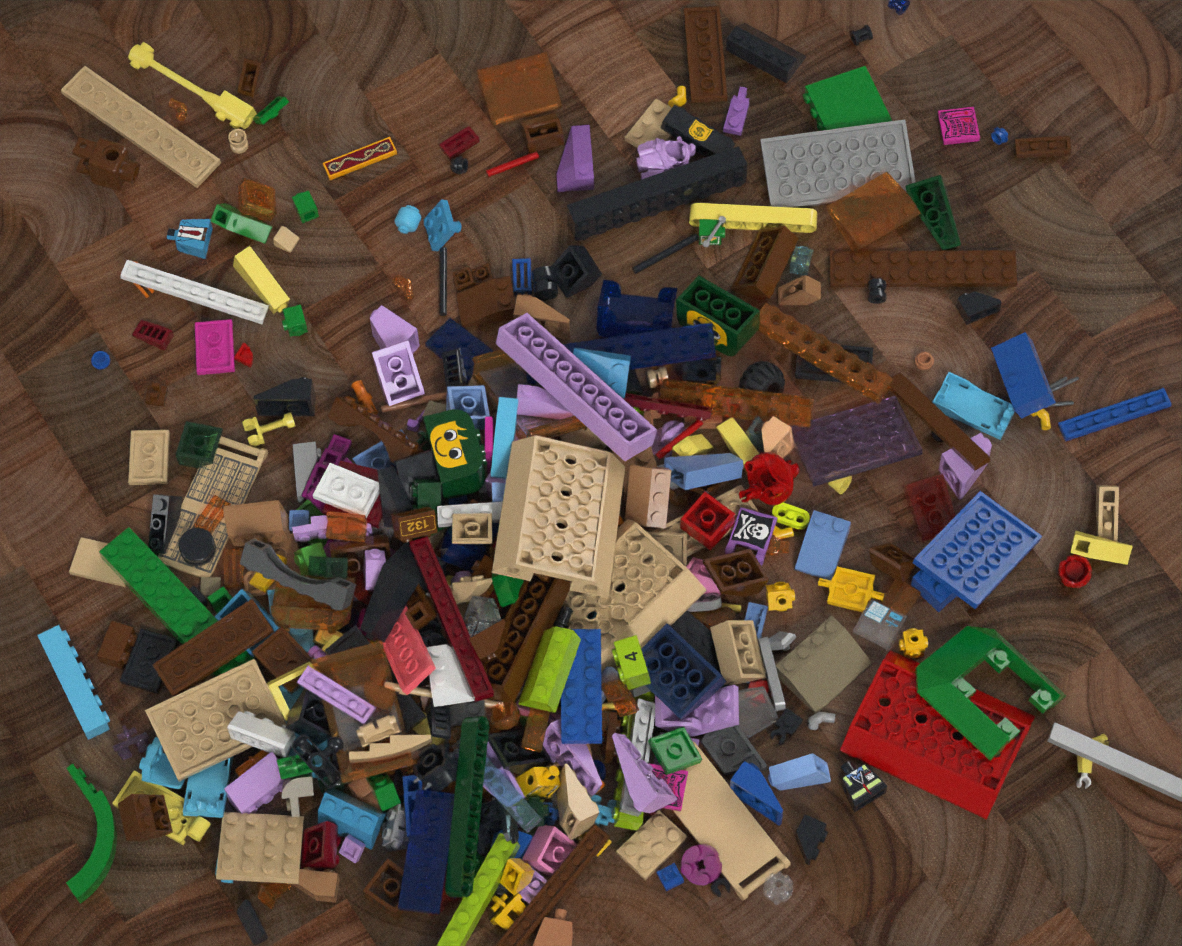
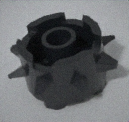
[413,742,458,792]

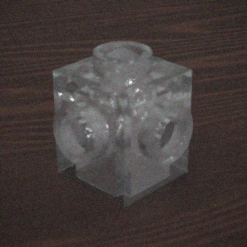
[763,871,793,906]

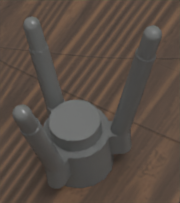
[1046,376,1079,409]

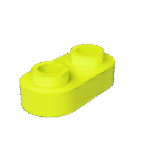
[772,503,810,530]

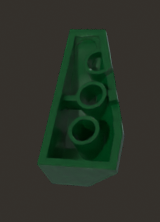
[905,175,961,251]

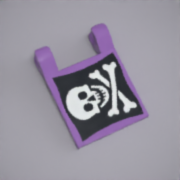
[725,507,778,566]

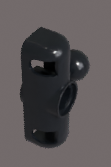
[292,735,344,788]

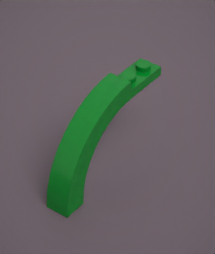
[66,764,117,904]

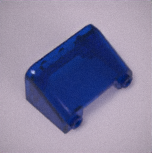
[596,280,677,343]

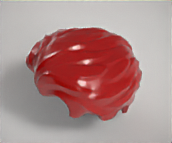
[1059,554,1092,588]

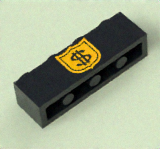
[661,104,736,157]

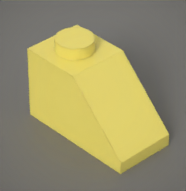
[672,434,714,457]

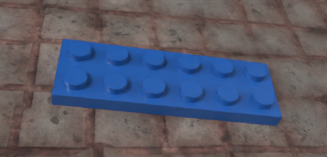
[561,629,602,744]

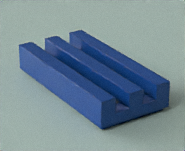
[512,258,532,295]

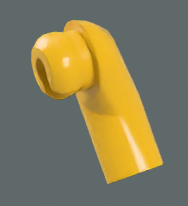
[1031,408,1051,430]
[772,525,794,540]

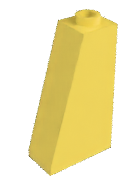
[233,246,290,314]

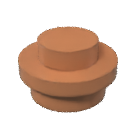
[915,352,934,370]

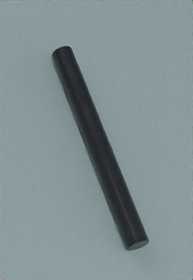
[632,233,699,274]
[439,247,447,316]

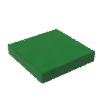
[648,727,702,775]

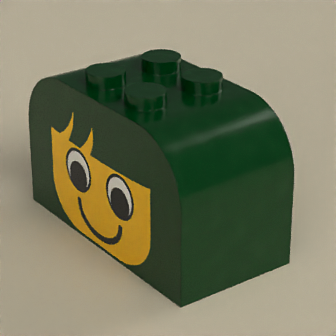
[676,275,760,356]
[423,409,487,500]

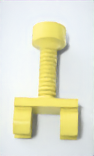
[242,412,295,447]

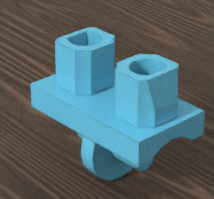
[591,795,616,827]

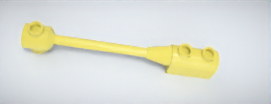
[128,42,257,129]

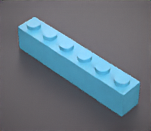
[37,625,110,740]

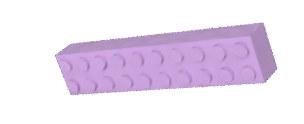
[496,313,657,461]

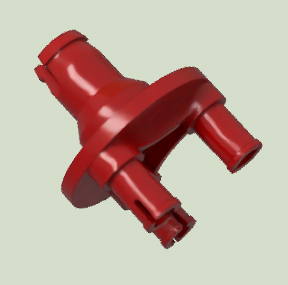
[739,452,799,505]

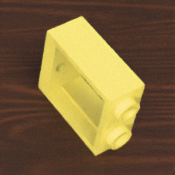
[266,662,320,721]

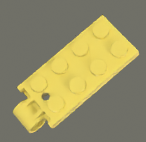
[112,770,211,846]

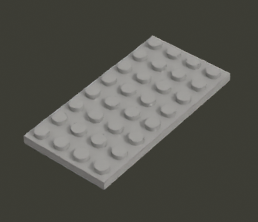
[760,119,915,208]

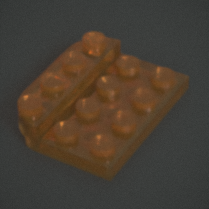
[270,575,356,634]

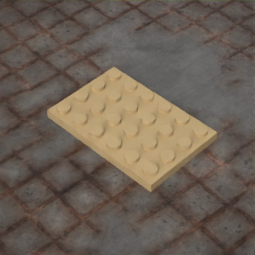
[145,659,286,782]

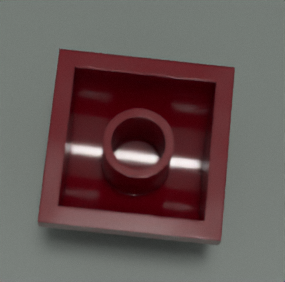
[301,821,341,871]

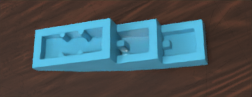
[491,397,519,479]

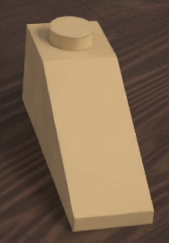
[1096,485,1119,542]

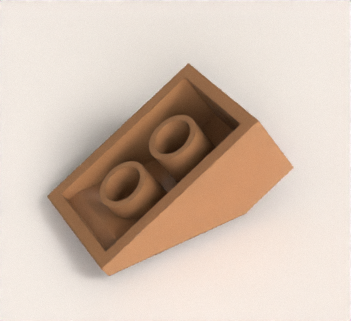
[513,294,571,340]

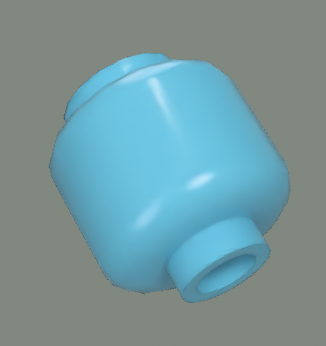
[395,205,421,234]

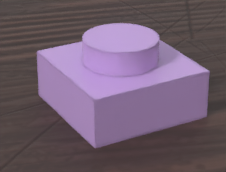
[339,834,366,863]

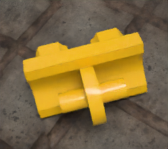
[490,893,526,930]

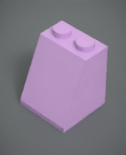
[370,305,420,354]
[939,433,992,500]

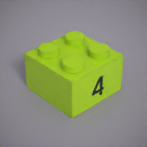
[612,635,651,690]

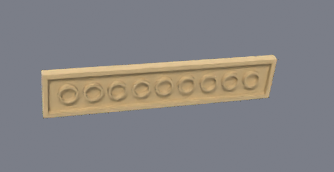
[61,66,221,188]

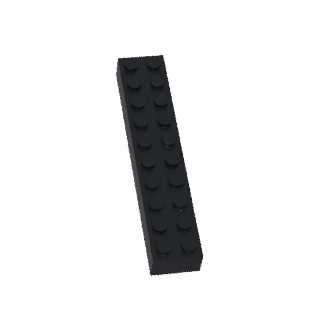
[567,146,747,241]

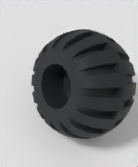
[739,361,785,407]

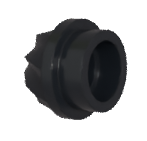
[450,156,468,175]

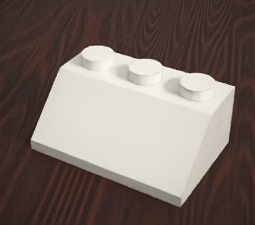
[426,644,474,707]
[227,711,296,758]

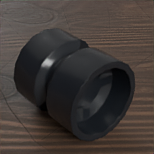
[532,266,558,301]

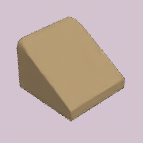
[273,226,300,253]

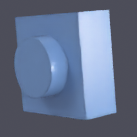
[289,510,310,531]

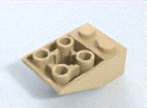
[556,763,599,840]

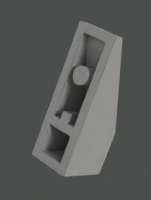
[293,442,321,504]

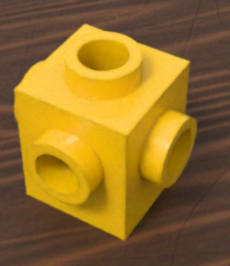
[765,582,795,611]
[899,628,928,658]

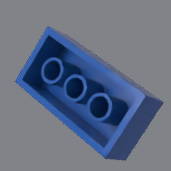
[991,332,1056,419]

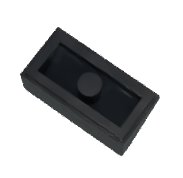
[237,899,268,945]

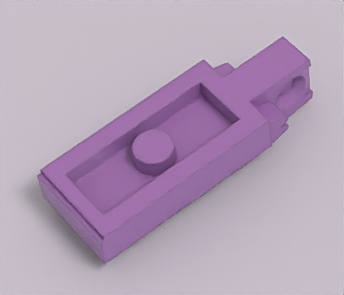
[723,87,749,136]

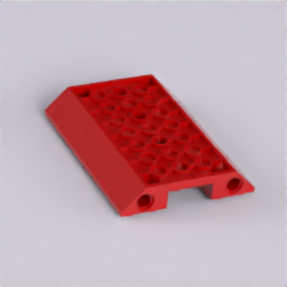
[840,650,1036,820]

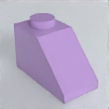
[363,549,386,590]

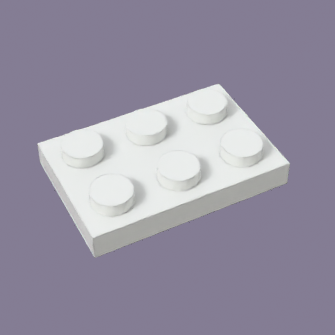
[313,463,380,520]

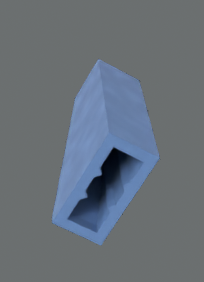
[664,453,743,490]

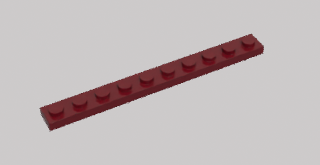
[409,536,494,702]

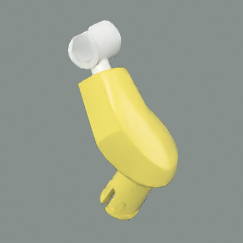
[1076,734,1109,789]

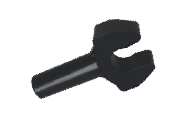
[703,863,731,897]

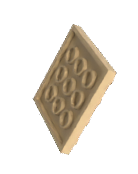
[216,812,304,884]

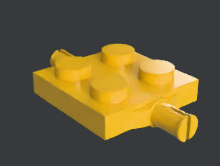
[818,566,885,613]

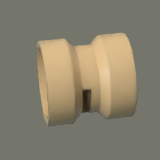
[228,129,248,154]
[646,366,669,389]

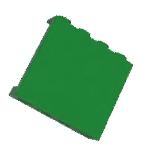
[803,66,892,131]

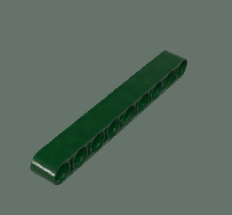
[445,716,489,897]

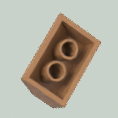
[624,465,672,528]
[223,500,290,546]

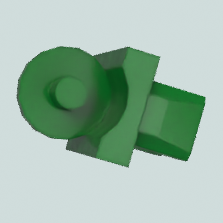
[277,755,316,780]

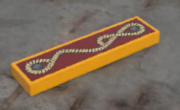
[323,137,397,180]

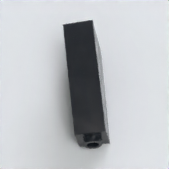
[360,563,420,642]

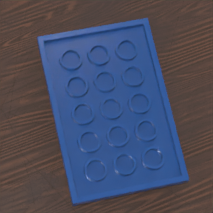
[913,491,1042,609]

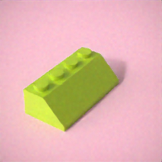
[518,626,581,713]

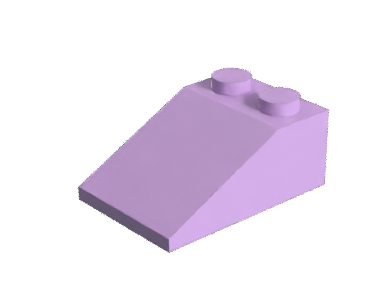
[372,340,425,406]

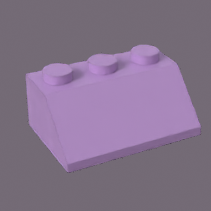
[224,752,285,814]

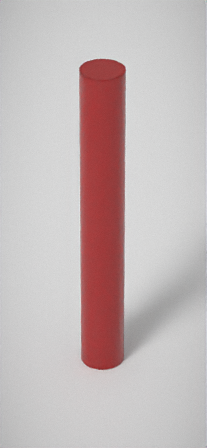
[486,151,539,177]
[655,420,704,460]

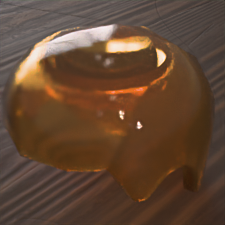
[490,701,520,730]

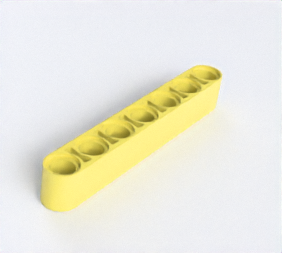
[689,203,817,233]

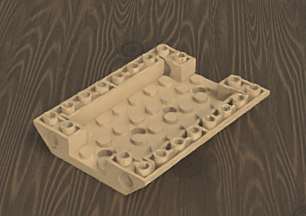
[492,435,625,598]
[551,519,707,673]

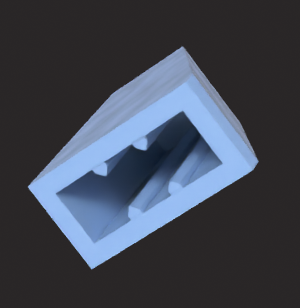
[768,753,831,791]

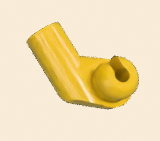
[668,86,686,108]

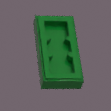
[253,96,289,125]

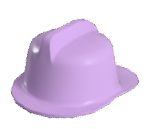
[651,421,691,457]

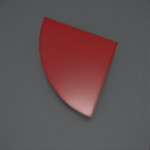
[234,342,253,368]

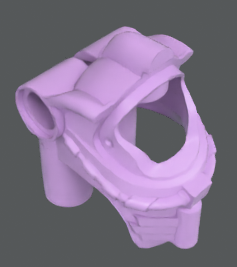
[636,136,696,179]

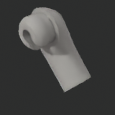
[808,712,835,730]

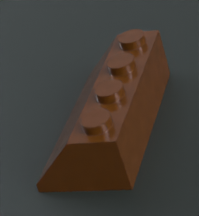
[731,225,798,300]

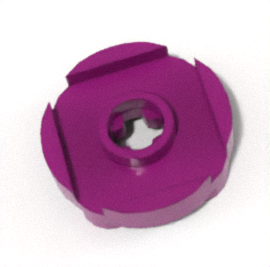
[681,844,722,886]

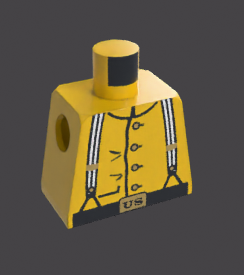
[516,766,561,799]

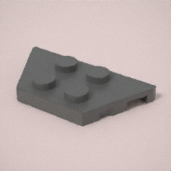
[701,725,768,775]

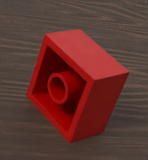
[680,492,735,551]

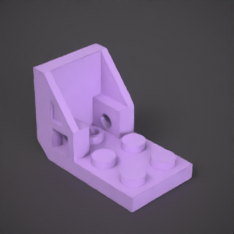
[655,685,739,737]

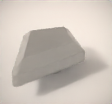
[769,631,797,651]

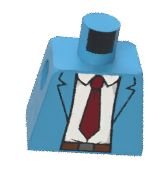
[167,219,213,259]

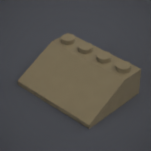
[776,615,872,713]

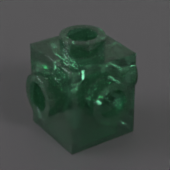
[520,796,549,827]

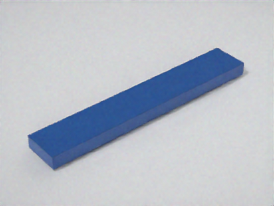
[1058,388,1172,441]

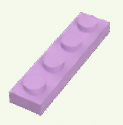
[297,666,376,725]

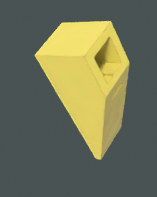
[1070,531,1133,565]

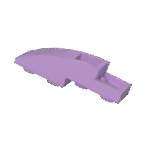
[292,515,373,542]

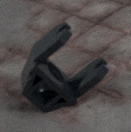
[683,356,721,390]
[477,799,520,857]

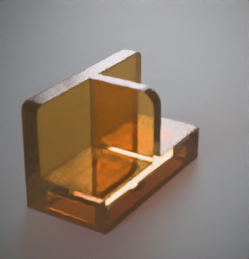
[326,511,368,542]

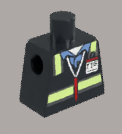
[841,761,887,813]

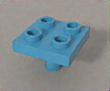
[423,200,462,251]

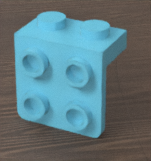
[139,737,185,789]

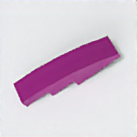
[301,434,352,499]

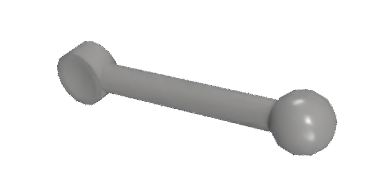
[703,216,726,247]

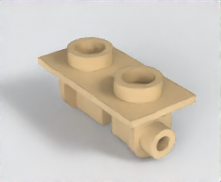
[356,715,400,747]

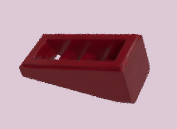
[132,320,174,351]

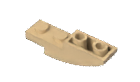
[430,575,493,604]

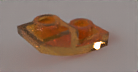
[601,679,640,717]

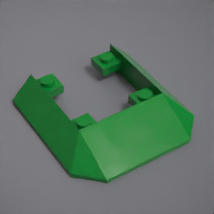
[915,626,1066,761]

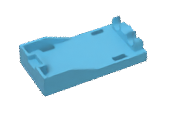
[932,372,1016,440]
[183,756,233,818]

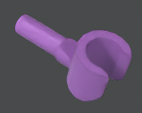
[407,410,425,432]

